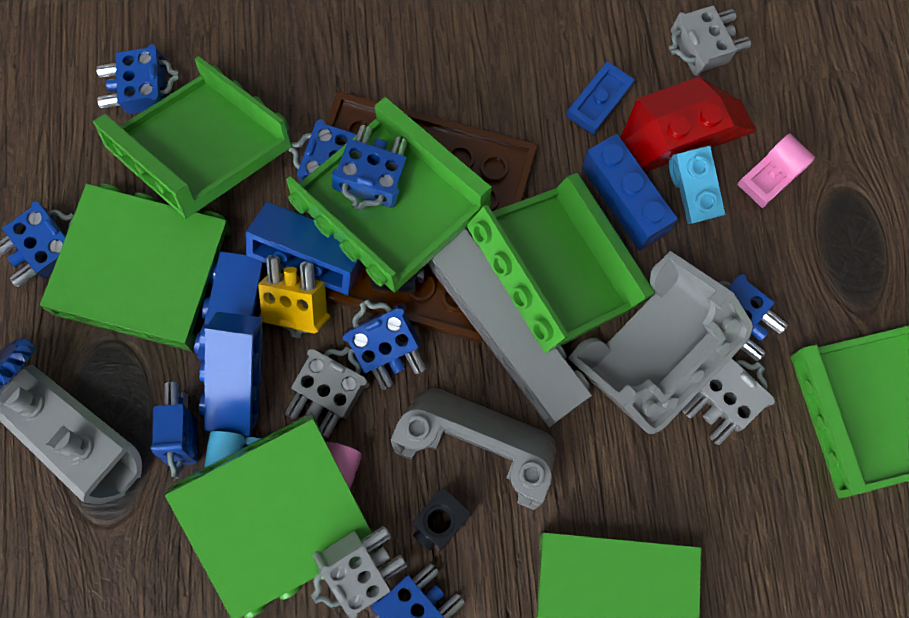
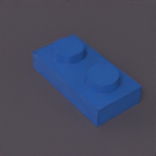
[566,61,635,135]

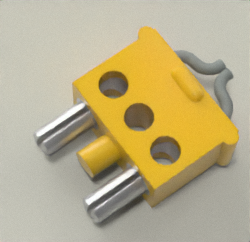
[258,255,330,338]

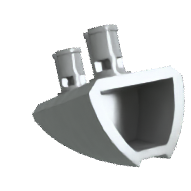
[0,364,142,504]

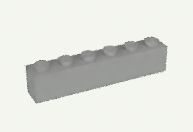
[427,227,592,428]

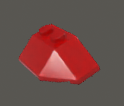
[620,77,756,172]

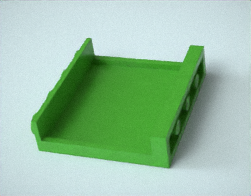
[93,56,291,219]
[286,97,491,293]
[466,173,655,353]
[40,184,232,352]
[790,326,909,499]
[165,413,373,618]
[536,533,701,618]

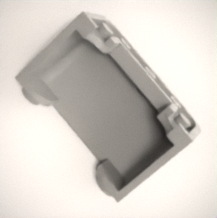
[568,251,753,434]
[390,388,557,510]

